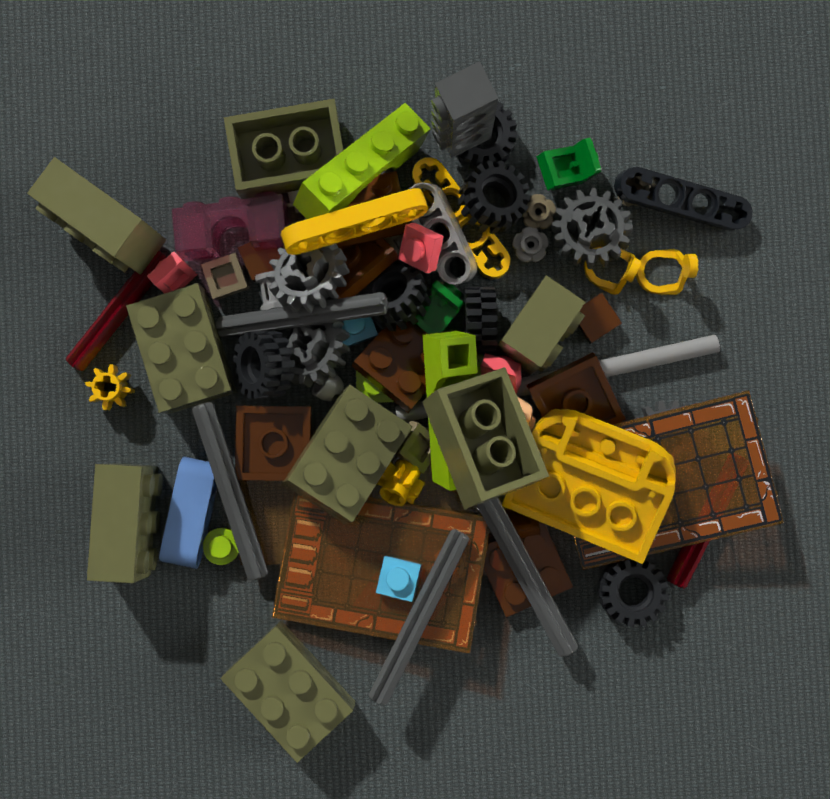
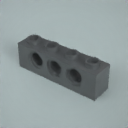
[431,61,498,158]

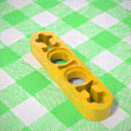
[412,157,510,280]
[280,188,429,255]

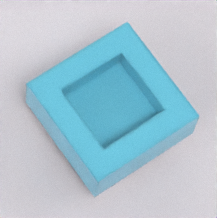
[342,317,378,347]
[376,555,423,602]

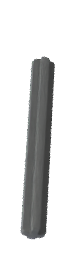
[215,292,389,338]
[192,402,268,580]
[477,497,578,657]
[369,529,469,706]

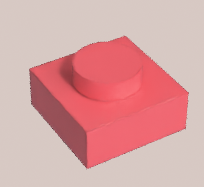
[398,222,444,274]
[147,251,197,294]
[480,353,522,395]

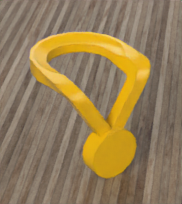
[584,246,642,295]
[636,249,698,295]

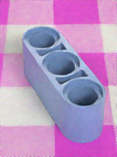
[159,456,217,569]

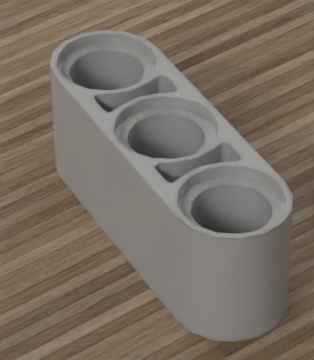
[410,182,477,285]

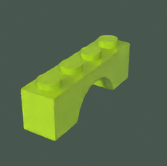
[293,103,431,219]
[423,331,478,491]

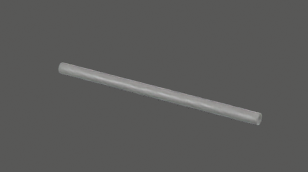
[395,334,720,422]

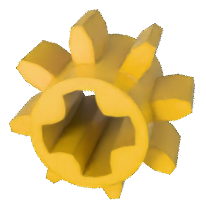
[85,364,135,411]
[377,460,425,506]

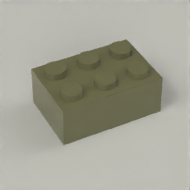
[224,99,344,200]
[27,157,166,275]
[496,275,585,375]
[126,283,238,414]
[422,367,549,510]
[282,385,413,524]
[87,463,163,583]
[220,620,356,763]

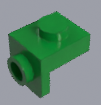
[536,138,601,191]
[416,280,465,334]

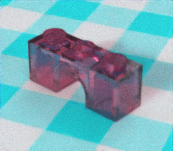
[172,192,289,262]

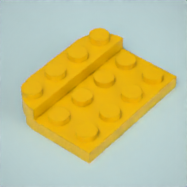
[502,409,676,564]

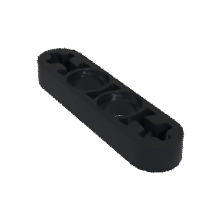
[614,167,753,231]

